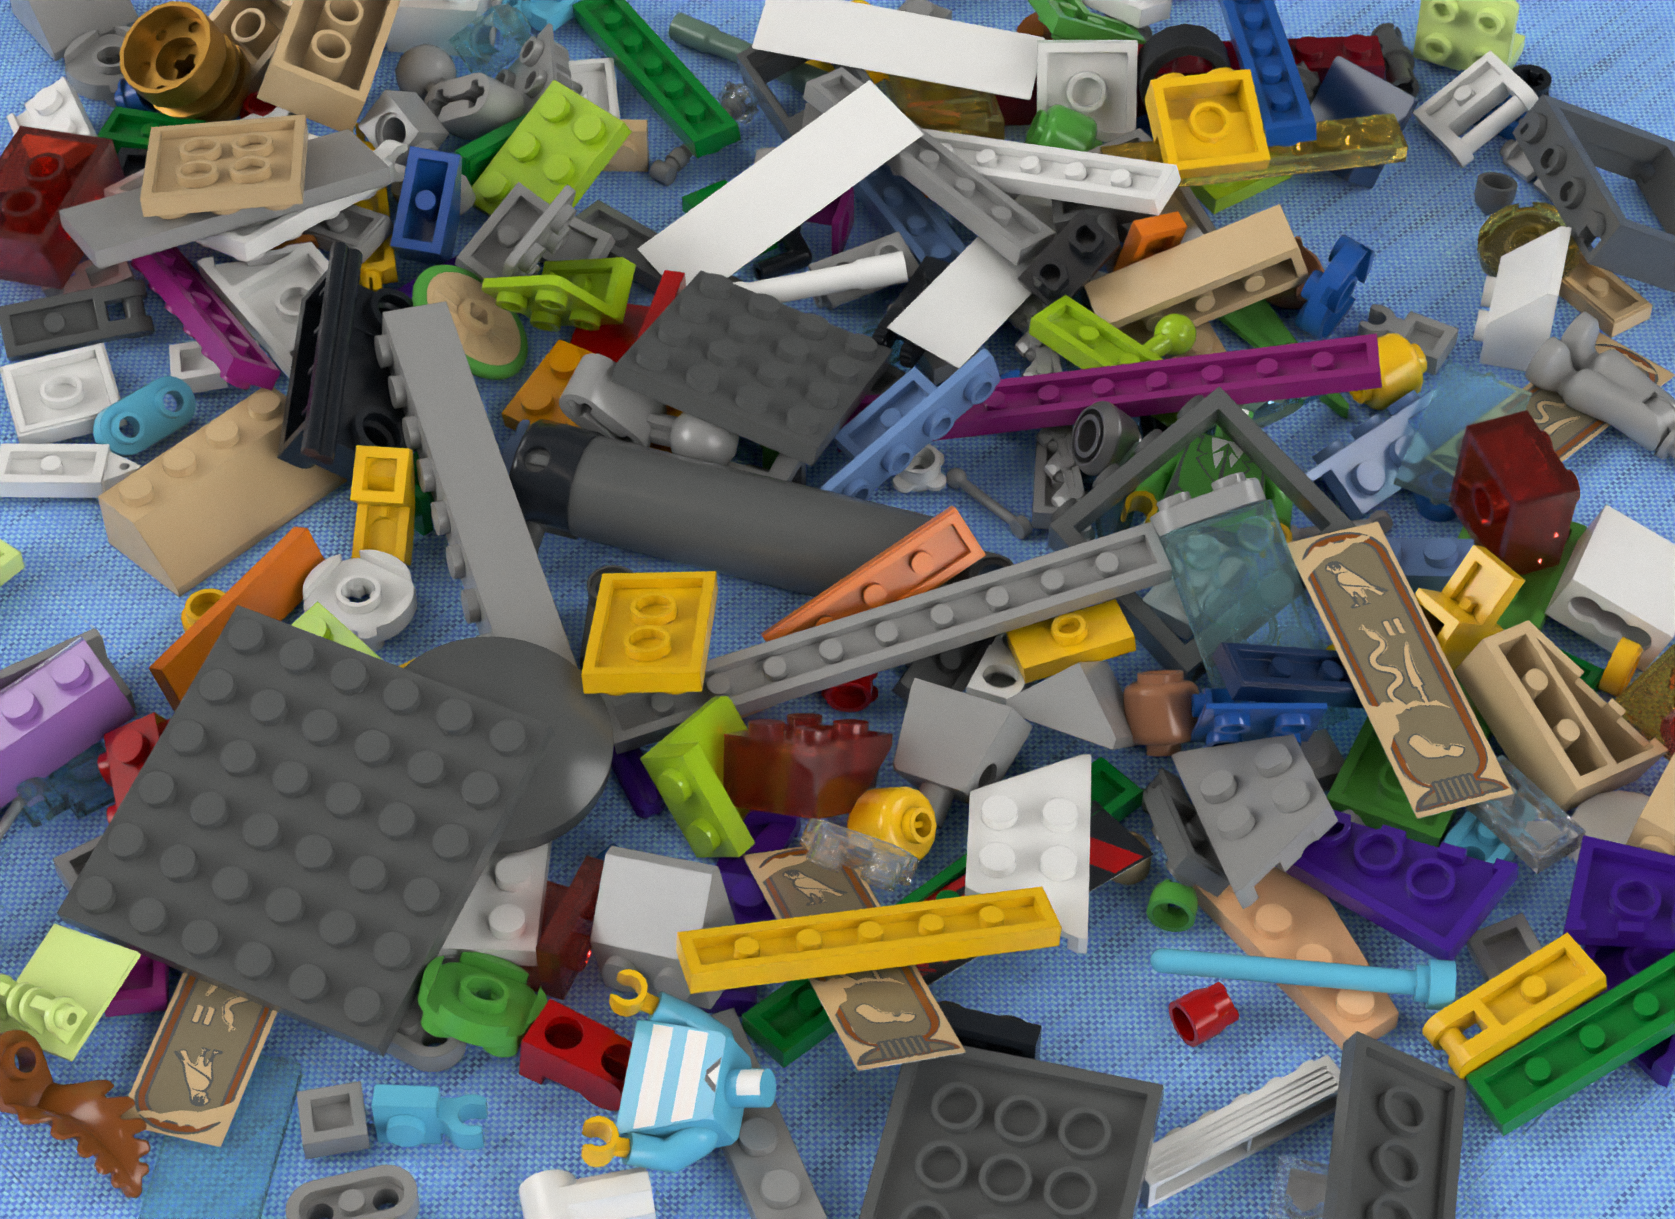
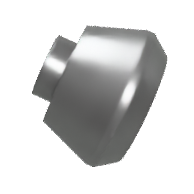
[1071,401,1142,476]

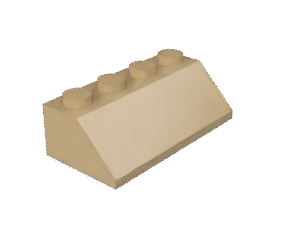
[98,387,347,597]

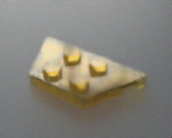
[885,73,1005,140]

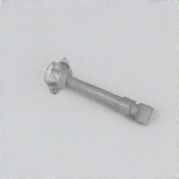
[649,81,759,186]

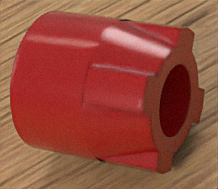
[1169,982,1239,1047]

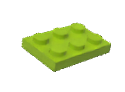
[472,80,632,217]

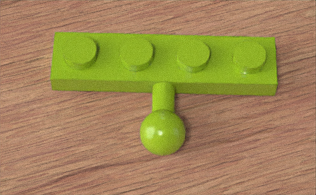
[1029,295,1217,434]

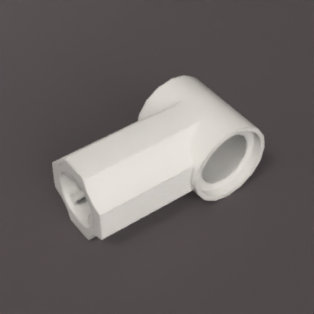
[519,1167,656,1219]

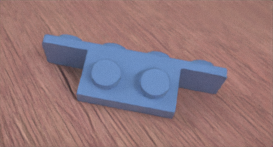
[820,349,1001,500]
[1297,388,1442,521]

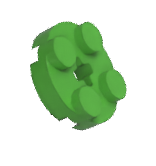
[417,952,547,1057]

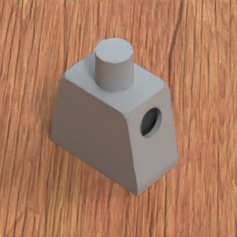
[893,678,1032,829]

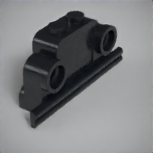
[277,241,417,481]

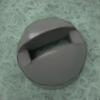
[1475,172,1518,215]

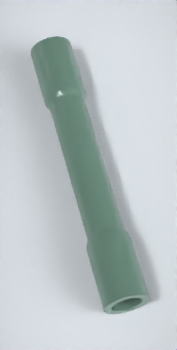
[669,13,829,93]

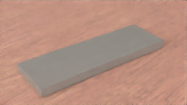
[59,129,391,269]

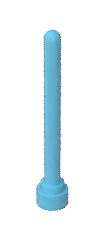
[1150,948,1457,1010]

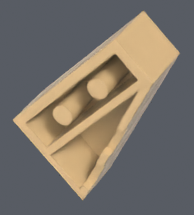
[1454,620,1669,820]

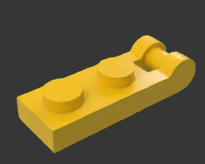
[1422,932,1607,1081]

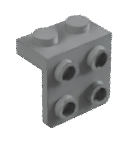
[455,182,577,281]

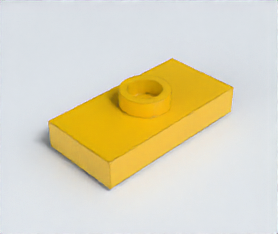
[1006,599,1136,683]

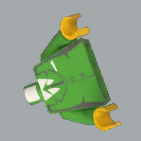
[1120,409,1293,560]

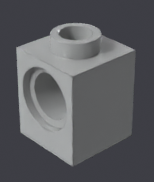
[358,90,449,166]

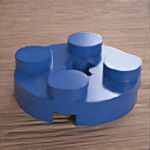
[1294,234,1375,340]

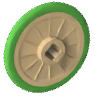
[412,265,528,380]

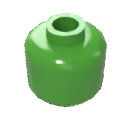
[1025,104,1103,152]

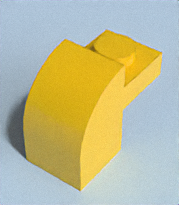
[1415,545,1526,671]

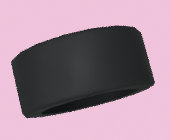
[1137,24,1231,105]

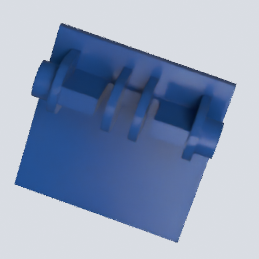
[1190,688,1327,747]

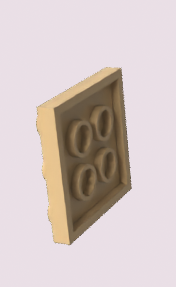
[140,114,308,220]

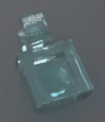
[16,742,115,827]

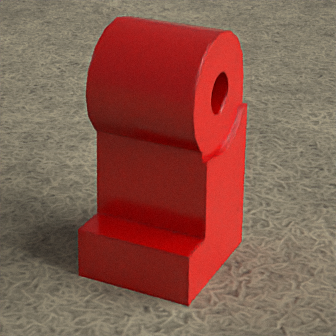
[519,999,632,1111]

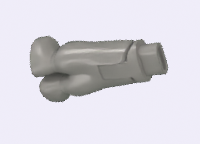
[1525,311,1675,460]

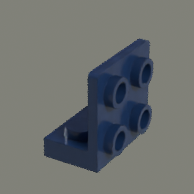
[1286,56,1418,188]

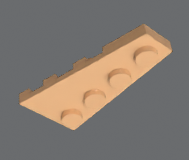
[1193,867,1399,1051]

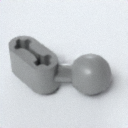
[395,44,524,140]
[559,353,739,466]

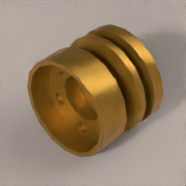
[119,1,252,123]

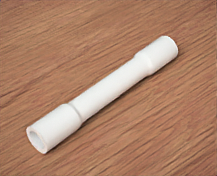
[733,251,908,303]

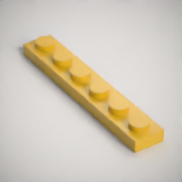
[676,886,1062,994]

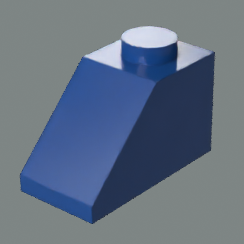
[390,146,462,265]

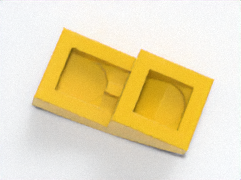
[350,445,415,566]

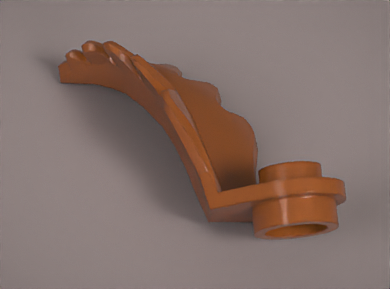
[0,1030,150,1198]

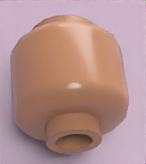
[1123,670,1199,756]

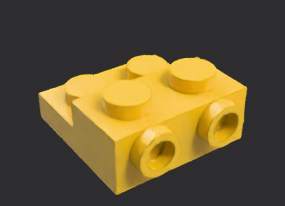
[1145,67,1271,179]

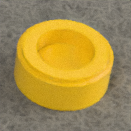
[1598,637,1644,697]

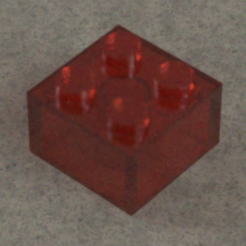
[1448,410,1580,575]

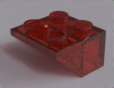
[723,713,893,820]

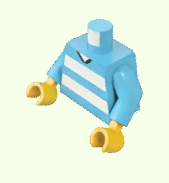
[581,969,776,1173]

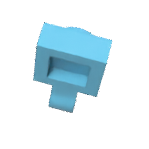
[371,1084,488,1150]

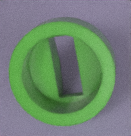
[1146,879,1198,932]

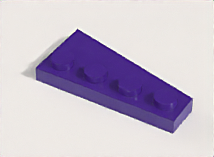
[1275,810,1518,961]
[1562,835,1675,949]

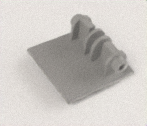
[495,23,572,115]

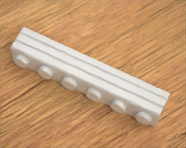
[1140,1054,1340,1209]

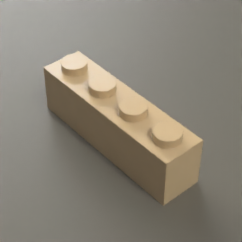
[1084,204,1309,344]

